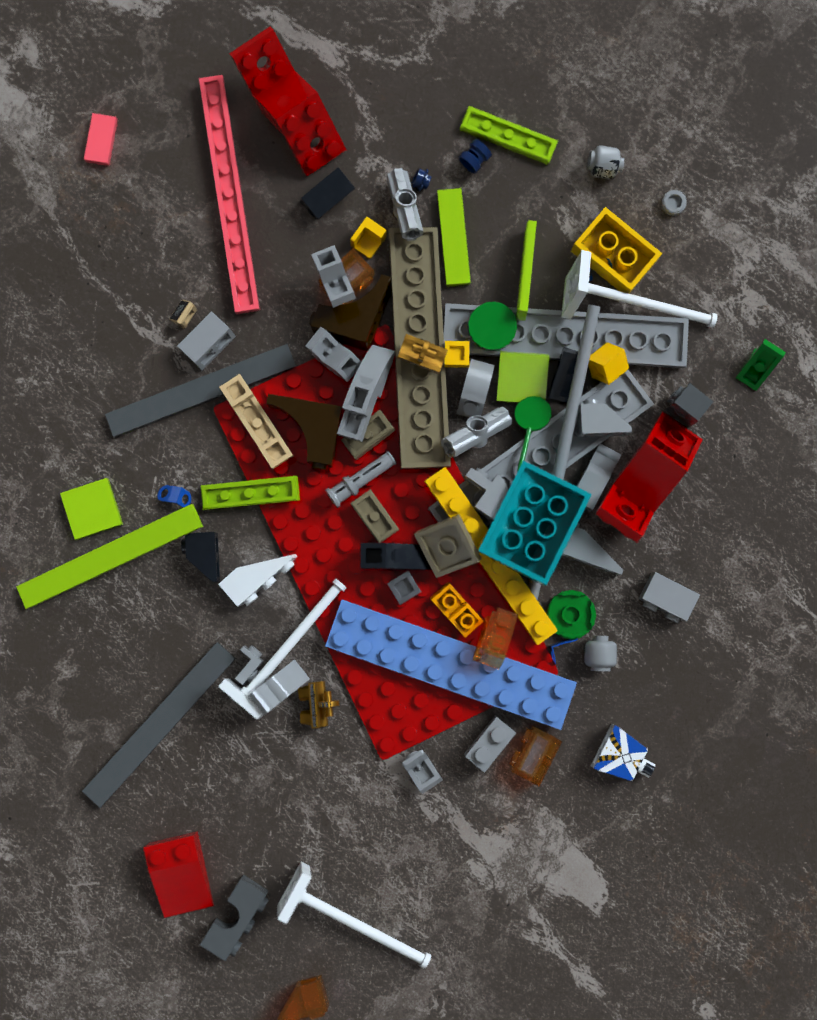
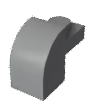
[311,245,356,308]
[305,327,361,382]
[456,359,495,418]
[464,468,508,522]

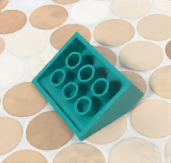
[478,461,592,587]

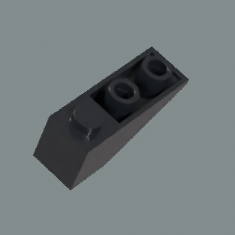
[361,543,432,570]

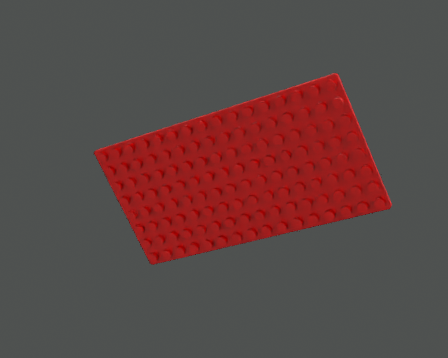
[214,325,558,760]

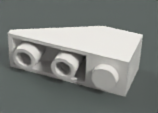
[219,554,298,607]

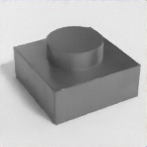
[387,571,421,605]

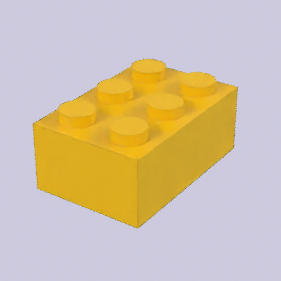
[571,207,662,294]

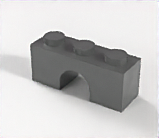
[200,874,269,961]

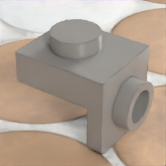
[235,645,264,685]
[402,750,443,794]

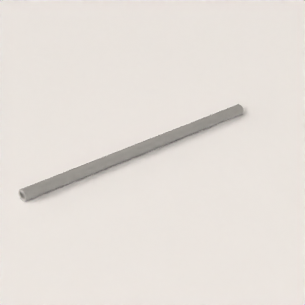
[528,305,601,600]

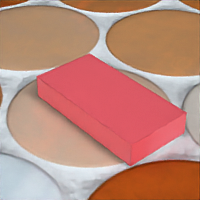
[84,113,118,166]

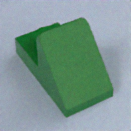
[736,339,786,391]

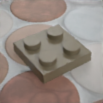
[414,514,482,578]

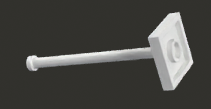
[562,250,717,328]
[218,578,347,720]
[277,862,431,969]

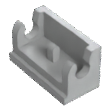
[177,311,236,370]

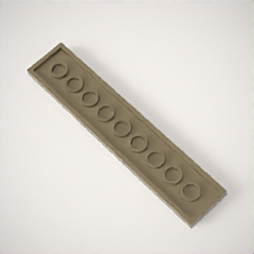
[388,227,451,469]

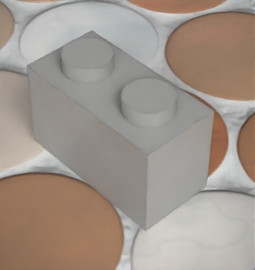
[638,572,700,623]
[464,715,516,773]

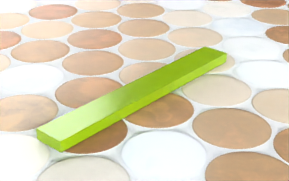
[16,504,203,609]

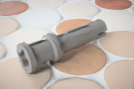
[325,451,396,508]

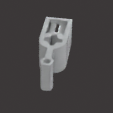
[576,444,621,512]
[249,660,310,715]

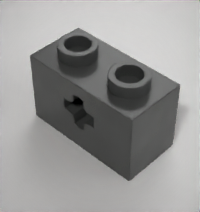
[666,383,714,428]

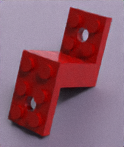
[229,27,347,176]
[595,412,703,543]

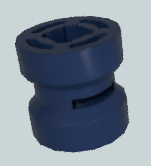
[458,139,492,174]

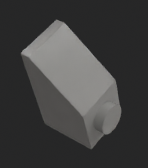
[577,400,632,437]

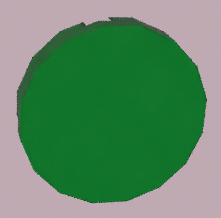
[468,302,517,351]
[546,590,596,639]

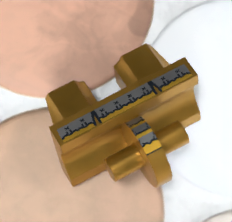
[397,334,448,374]
[298,681,340,728]

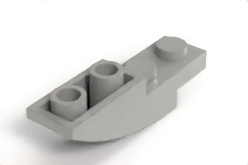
[337,345,395,442]

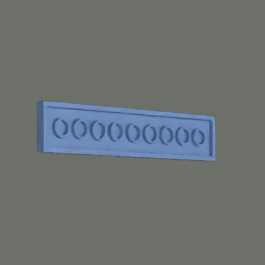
[325,600,577,730]

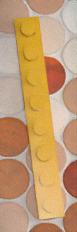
[424,467,558,645]

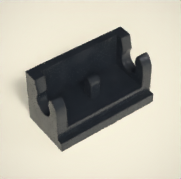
[300,167,355,220]
[548,347,578,403]

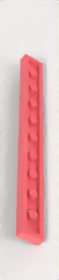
[199,75,260,314]

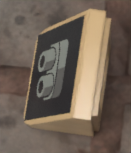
[170,300,197,329]

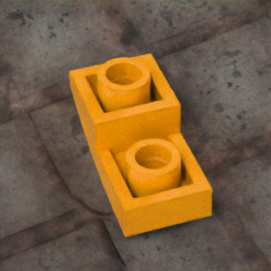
[430,582,484,638]

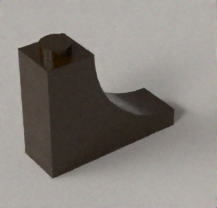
[309,274,391,351]
[267,394,343,470]

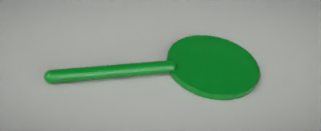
[515,396,552,472]

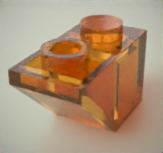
[277,975,329,1020]

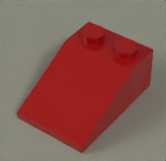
[143,831,214,918]

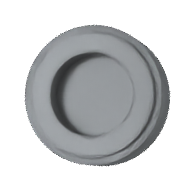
[661,190,687,216]

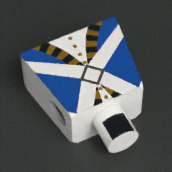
[591,724,655,781]

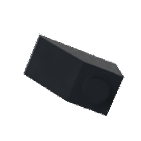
[181,532,220,582]

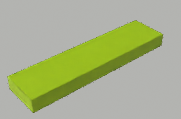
[460,106,558,165]
[437,188,471,287]
[516,220,537,321]
[201,476,300,510]

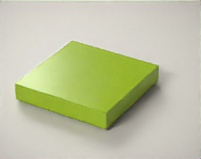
[496,351,550,402]
[60,478,123,540]

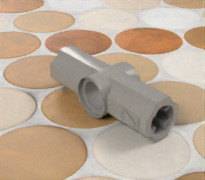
[387,168,423,241]
[441,406,512,458]

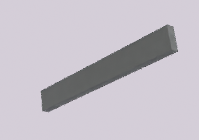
[105,344,296,438]
[82,642,236,808]

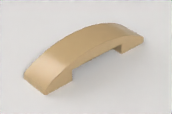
[219,374,293,469]

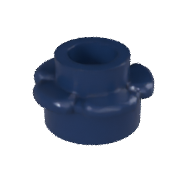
[411,168,431,192]

